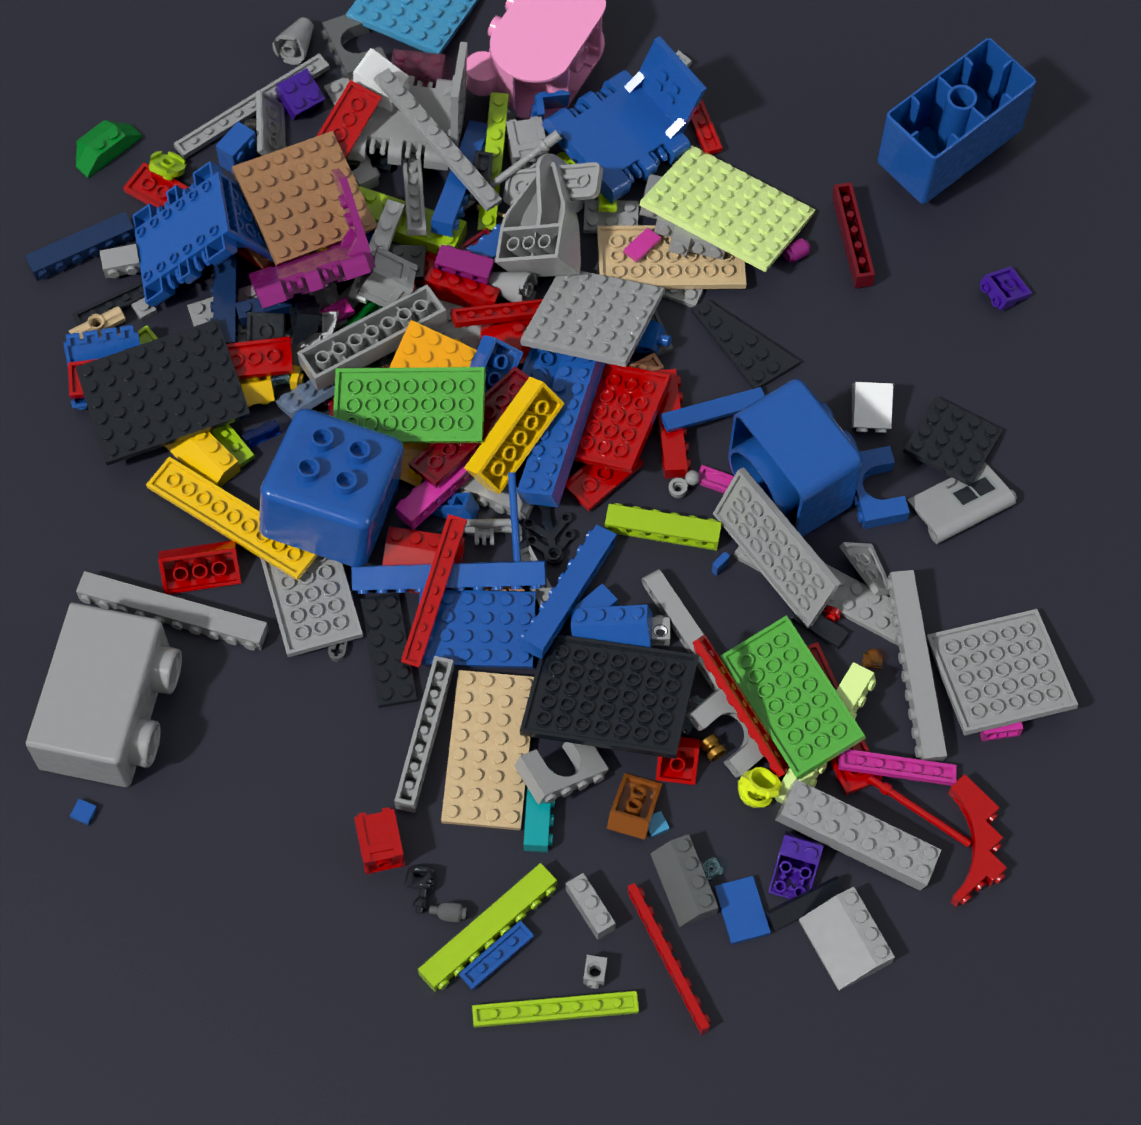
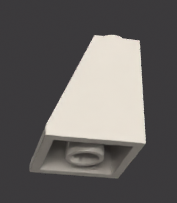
[353,48,410,112]
[852,382,893,433]

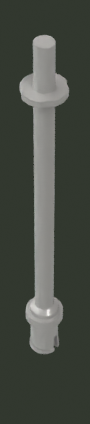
[463,130,562,217]

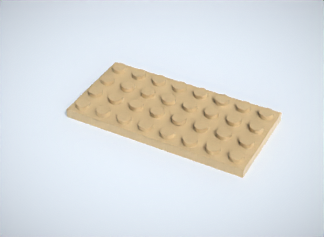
[597,225,746,289]
[441,670,534,831]

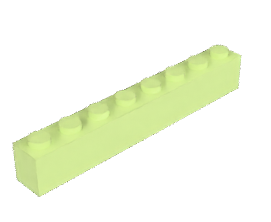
[775,662,876,804]

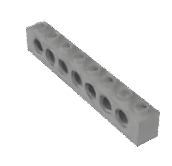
[394,656,454,813]

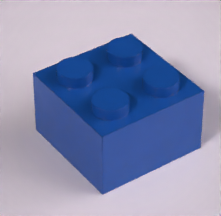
[216,121,258,174]

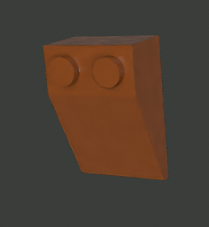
[607,773,662,840]

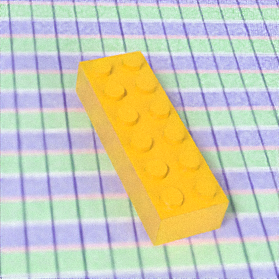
[464,377,565,495]

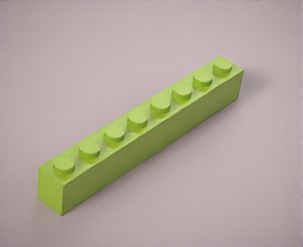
[418,863,557,992]

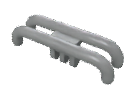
[464,519,523,546]

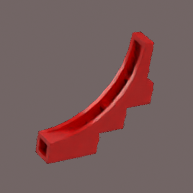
[948,774,1007,907]

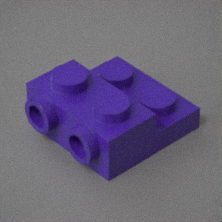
[979,266,1032,311]

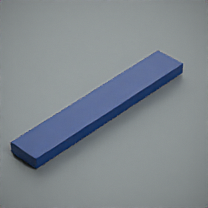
[660,387,765,433]

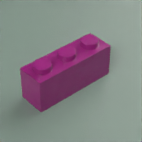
[435,244,494,285]

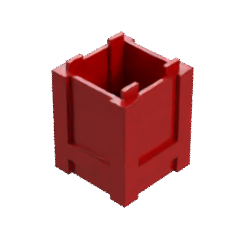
[354,807,406,875]

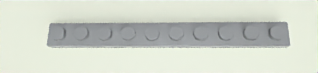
[174,54,330,159]
[374,68,502,212]

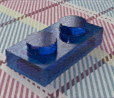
[242,420,281,448]

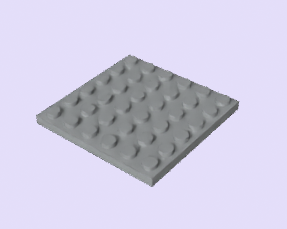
[520,271,665,367]
[926,609,1078,736]

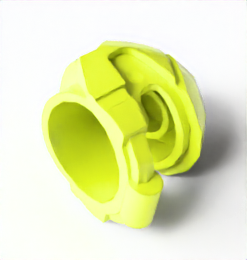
[738,767,782,808]

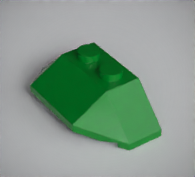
[76,120,143,178]

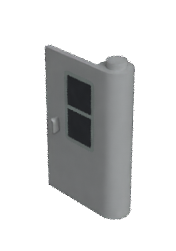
[907,462,1017,544]

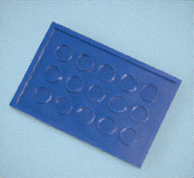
[419,590,536,669]

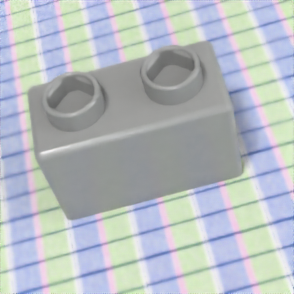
[26,602,182,787]

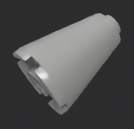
[273,18,314,65]
[488,272,538,302]

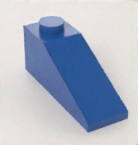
[431,493,480,519]

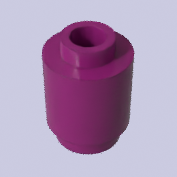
[782,238,811,263]

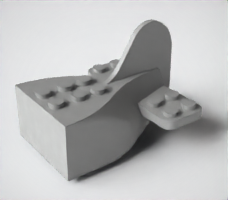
[495,154,603,277]

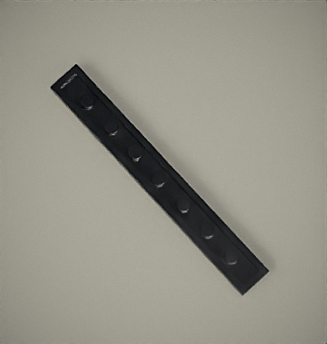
[73,263,213,326]

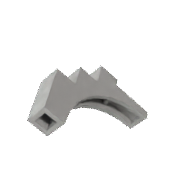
[639,174,725,260]

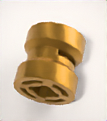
[700,734,727,762]

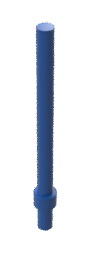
[508,472,521,561]

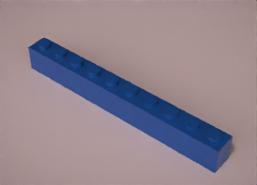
[351,560,547,594]

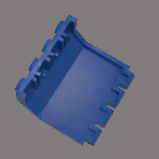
[63,325,141,410]

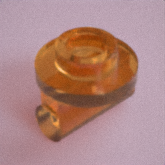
[862,649,883,668]

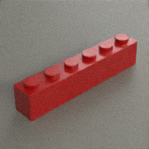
[654,369,691,479]

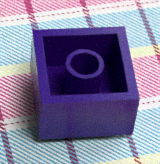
[275,68,325,120]

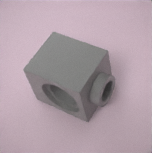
[583,955,607,989]

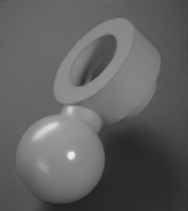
[669,470,700,498]

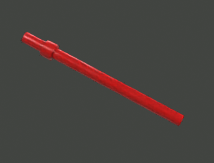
[867,775,972,847]

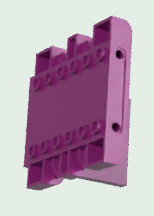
[249,168,376,308]

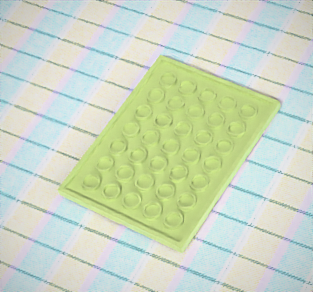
[639,146,815,272]

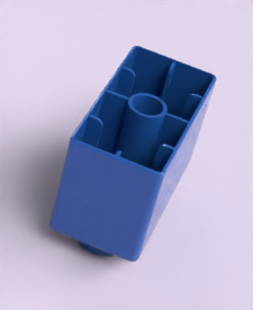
[877,38,1036,204]

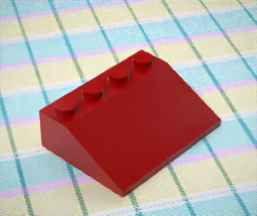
[382,526,465,594]

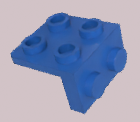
[530,90,571,122]

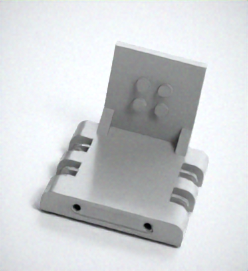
[347,42,467,171]

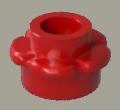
[823,606,841,622]

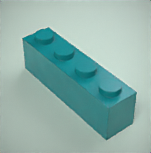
[524,770,555,852]

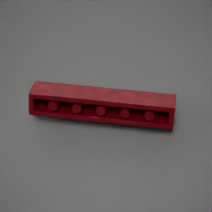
[832,182,875,288]

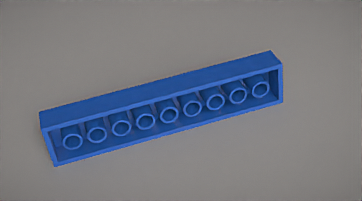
[517,354,605,507]

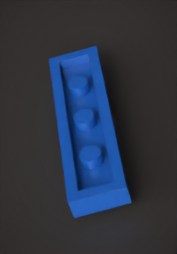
[459,921,534,991]

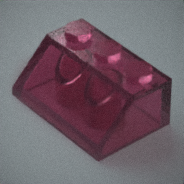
[391,49,446,88]

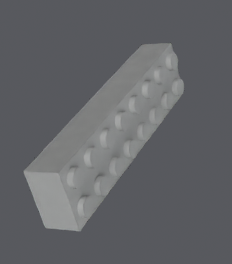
[297,285,448,391]
[775,779,941,890]

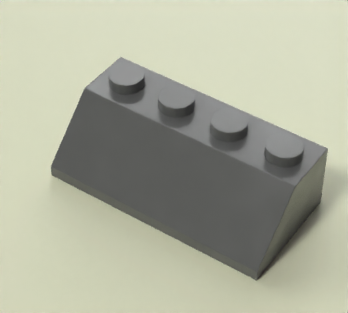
[650,834,719,928]

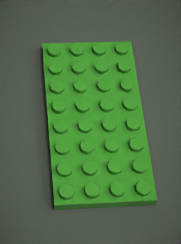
[333,367,486,443]
[720,615,866,780]

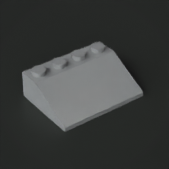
[799,887,895,991]

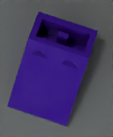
[768,831,824,899]

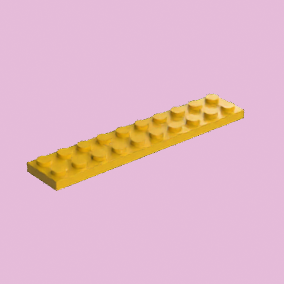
[146,457,318,581]

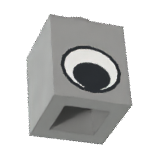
[651,615,670,646]

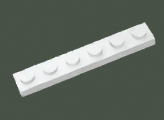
[348,199,406,304]

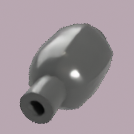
[429,902,467,922]

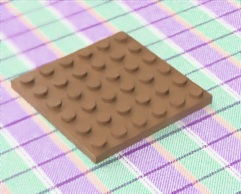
[232,131,377,266]

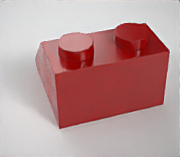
[656,737,700,785]

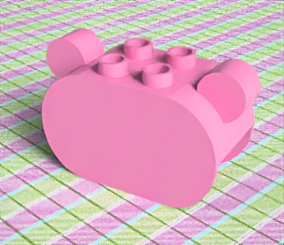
[466,0,606,120]

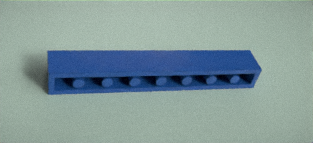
[431,120,488,237]
[520,524,617,659]

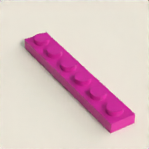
[838,749,957,786]

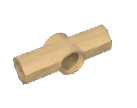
[69,306,126,339]

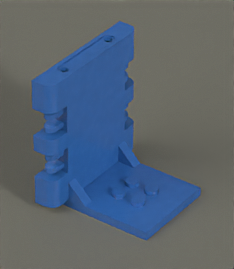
[542,36,707,203]
[132,161,291,307]

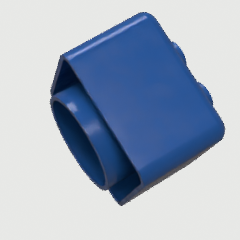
[728,379,863,537]
[259,408,404,567]

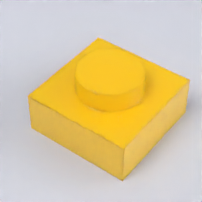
[290,365,304,390]

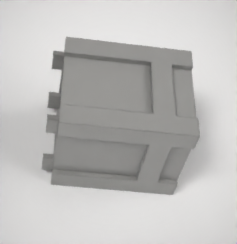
[506,116,549,169]
[356,247,418,307]

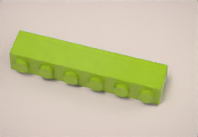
[605,503,722,551]

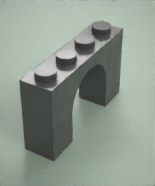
[321,14,387,81]

